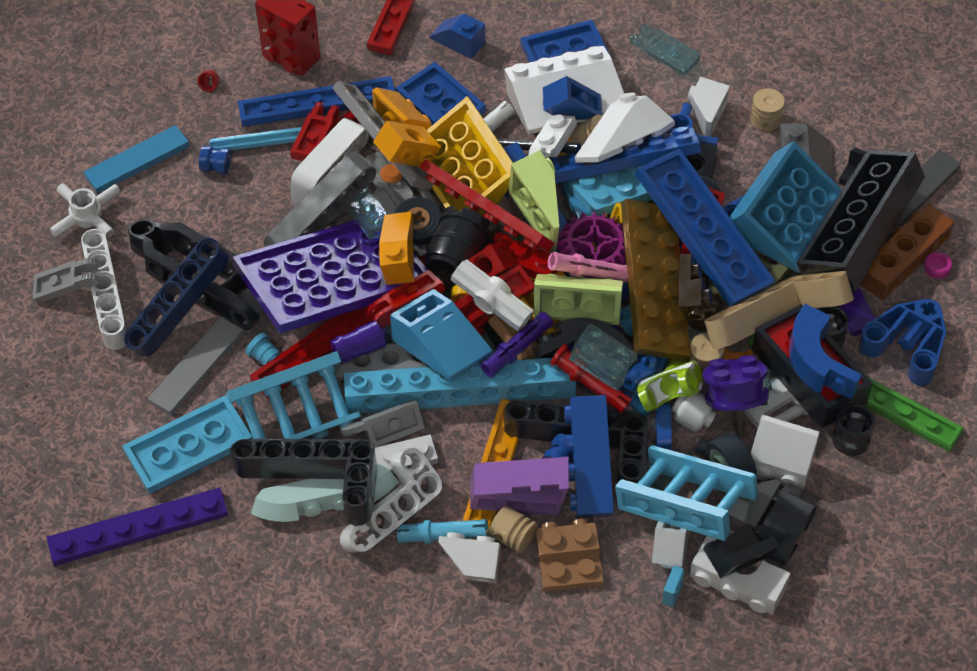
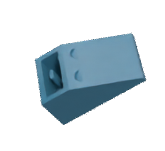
[390,289,493,380]

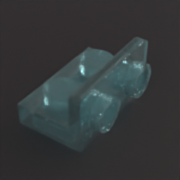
[569,324,637,391]

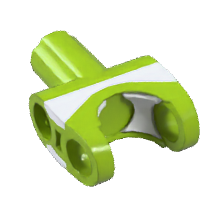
[637,359,704,412]

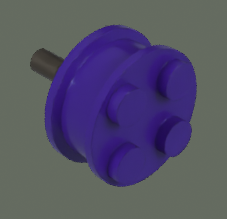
[702,355,769,437]

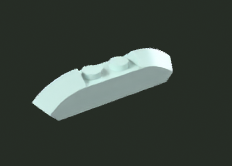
[251,464,399,522]

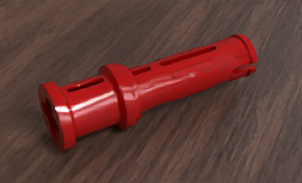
[550,344,632,414]

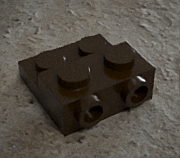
[678,254,720,332]

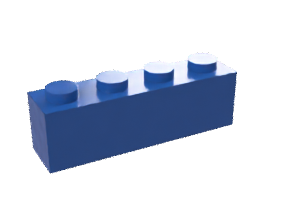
[564,395,613,518]

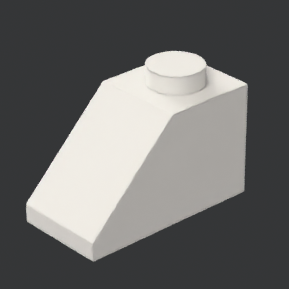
[687,77,730,136]
[652,521,690,569]

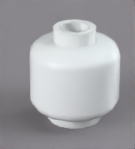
[671,392,716,432]

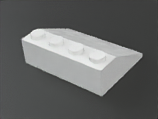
[504,46,624,135]

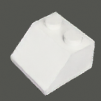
[751,415,819,490]

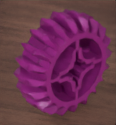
[557,211,626,279]

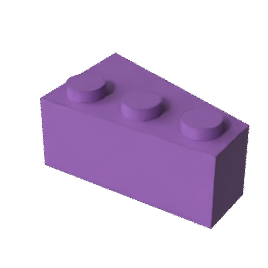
[470,457,569,515]

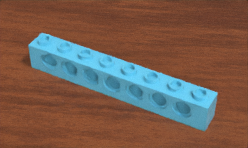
[344,358,576,414]

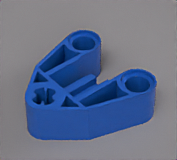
[859,299,946,386]

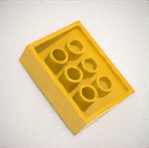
[427,96,513,216]

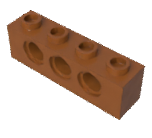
[860,204,955,301]

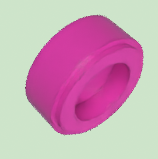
[924,252,953,279]

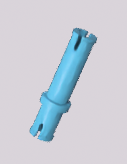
[397,519,489,544]

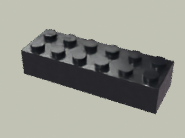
[796,150,925,292]

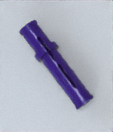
[480,312,553,378]

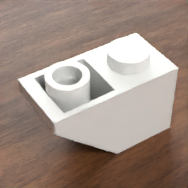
[438,532,501,583]

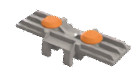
[364,150,445,250]

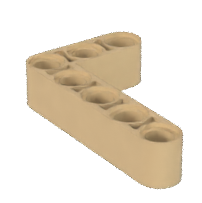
[704,271,854,349]

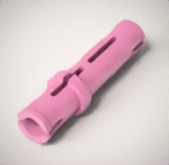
[548,252,628,283]

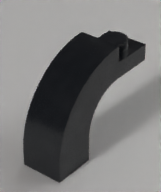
[532,317,638,376]

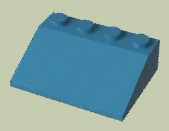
[730,141,842,273]

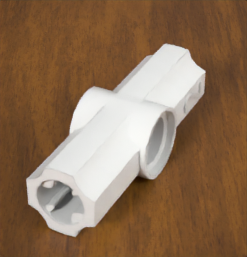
[451,259,534,331]

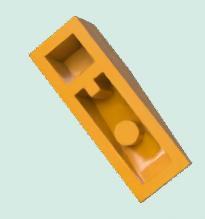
[379,211,414,285]

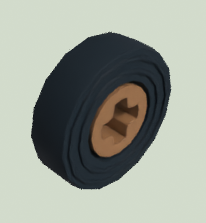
[394,197,442,246]

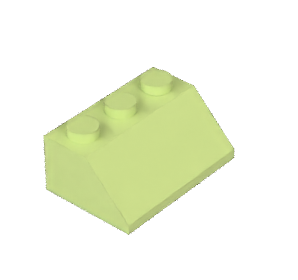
[534,274,623,325]

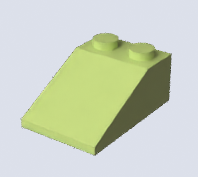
[508,150,559,253]

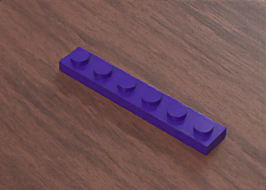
[46,487,228,566]

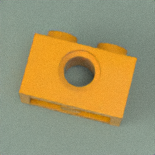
[373,120,441,167]

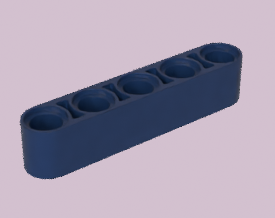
[124,237,230,356]

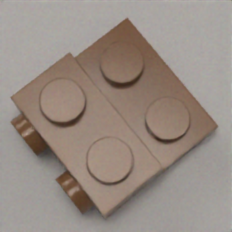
[536,519,603,592]

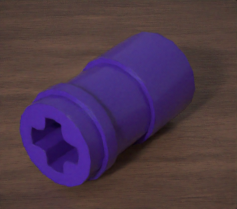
[330,321,387,364]

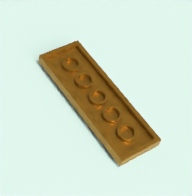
[621,199,691,361]

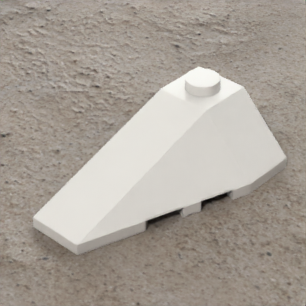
[575,93,675,162]

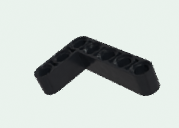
[504,400,648,485]
[230,439,378,526]

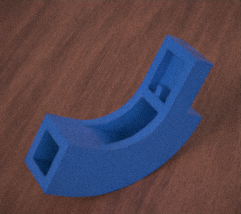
[789,304,862,399]

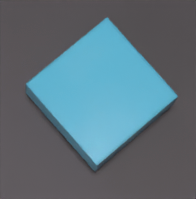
[662,565,685,607]

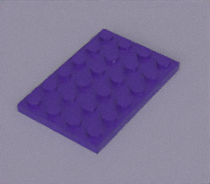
[232,212,427,333]

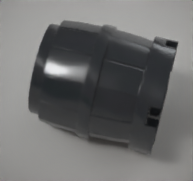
[424,206,494,284]

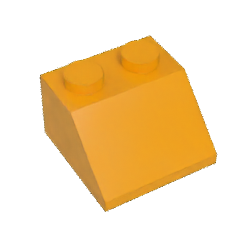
[372,87,432,130]

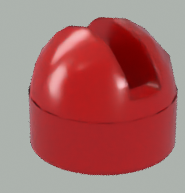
[197,70,220,92]

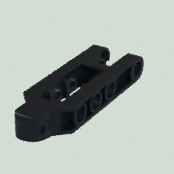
[128,219,260,330]

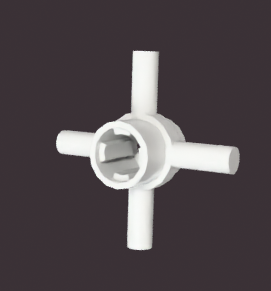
[49,183,121,238]

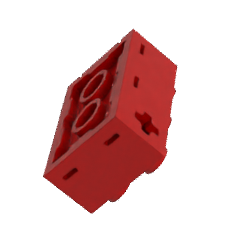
[255,0,321,76]

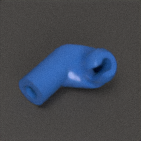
[622,355,658,390]

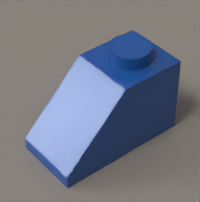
[430,14,486,59]
[543,76,602,120]

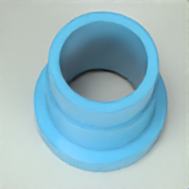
[245,333,281,365]

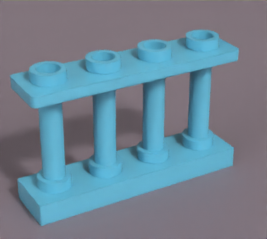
[226,351,361,439]
[615,445,758,541]

